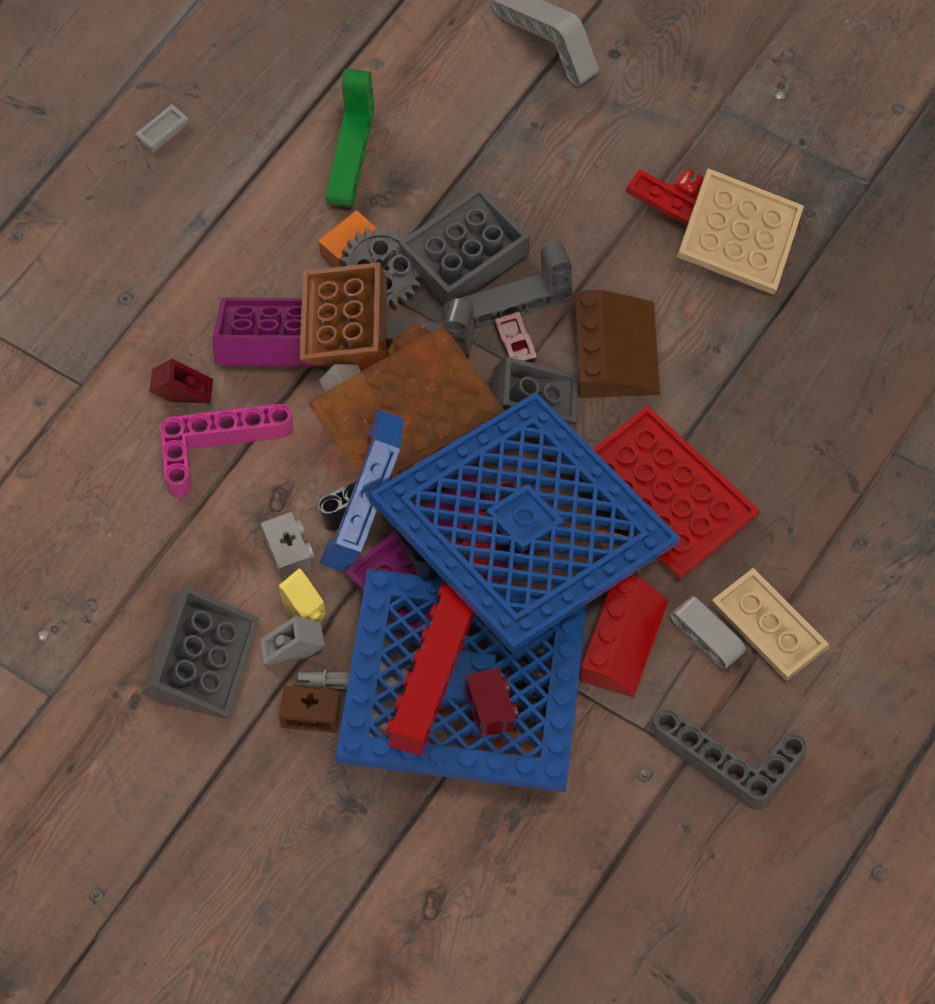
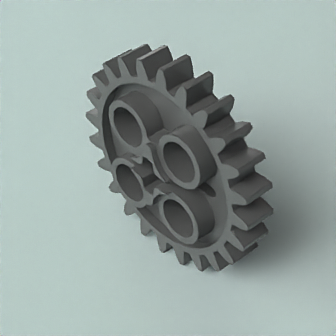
[339,226,422,309]

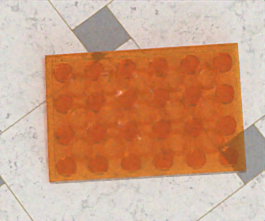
[309,325,504,481]

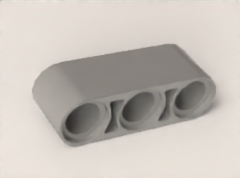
[670,596,746,670]

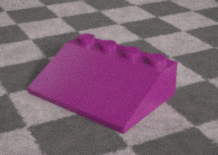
[213,298,320,367]

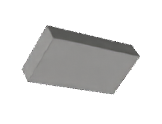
[135,104,190,153]

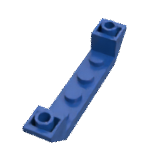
[319,409,404,572]

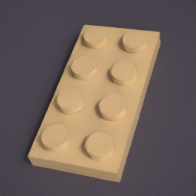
[711,568,829,681]

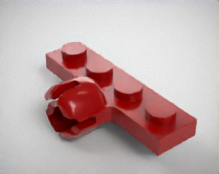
[625,169,704,227]

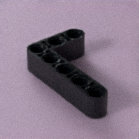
[318,476,438,579]

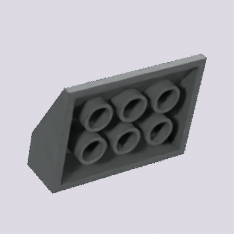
[399,187,530,305]
[141,586,260,718]

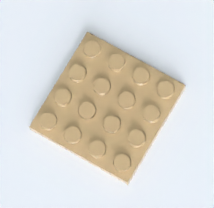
[677,168,804,295]

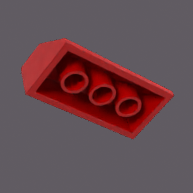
[581,576,669,698]

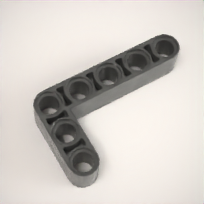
[442,241,572,330]
[386,299,475,362]
[654,710,806,810]

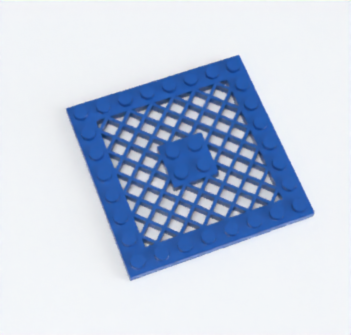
[368,392,680,653]
[336,569,587,792]

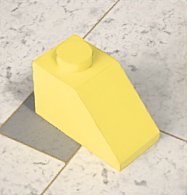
[279,568,326,622]

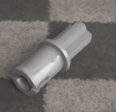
[298,669,350,689]

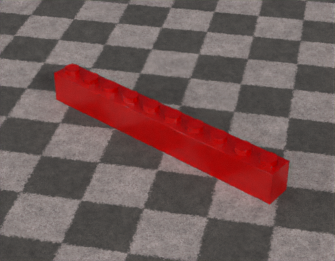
[386,510,502,756]

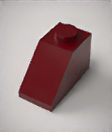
[149,358,213,403]

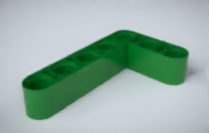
[326,69,374,208]

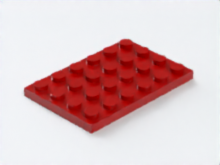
[569,405,760,581]

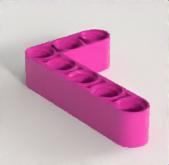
[161,404,294,497]

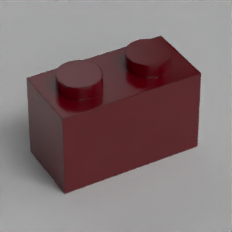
[464,668,518,738]

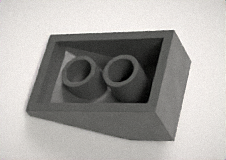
[490,356,578,425]

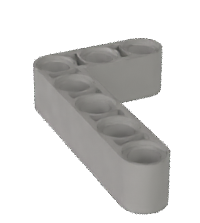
[491,0,599,87]

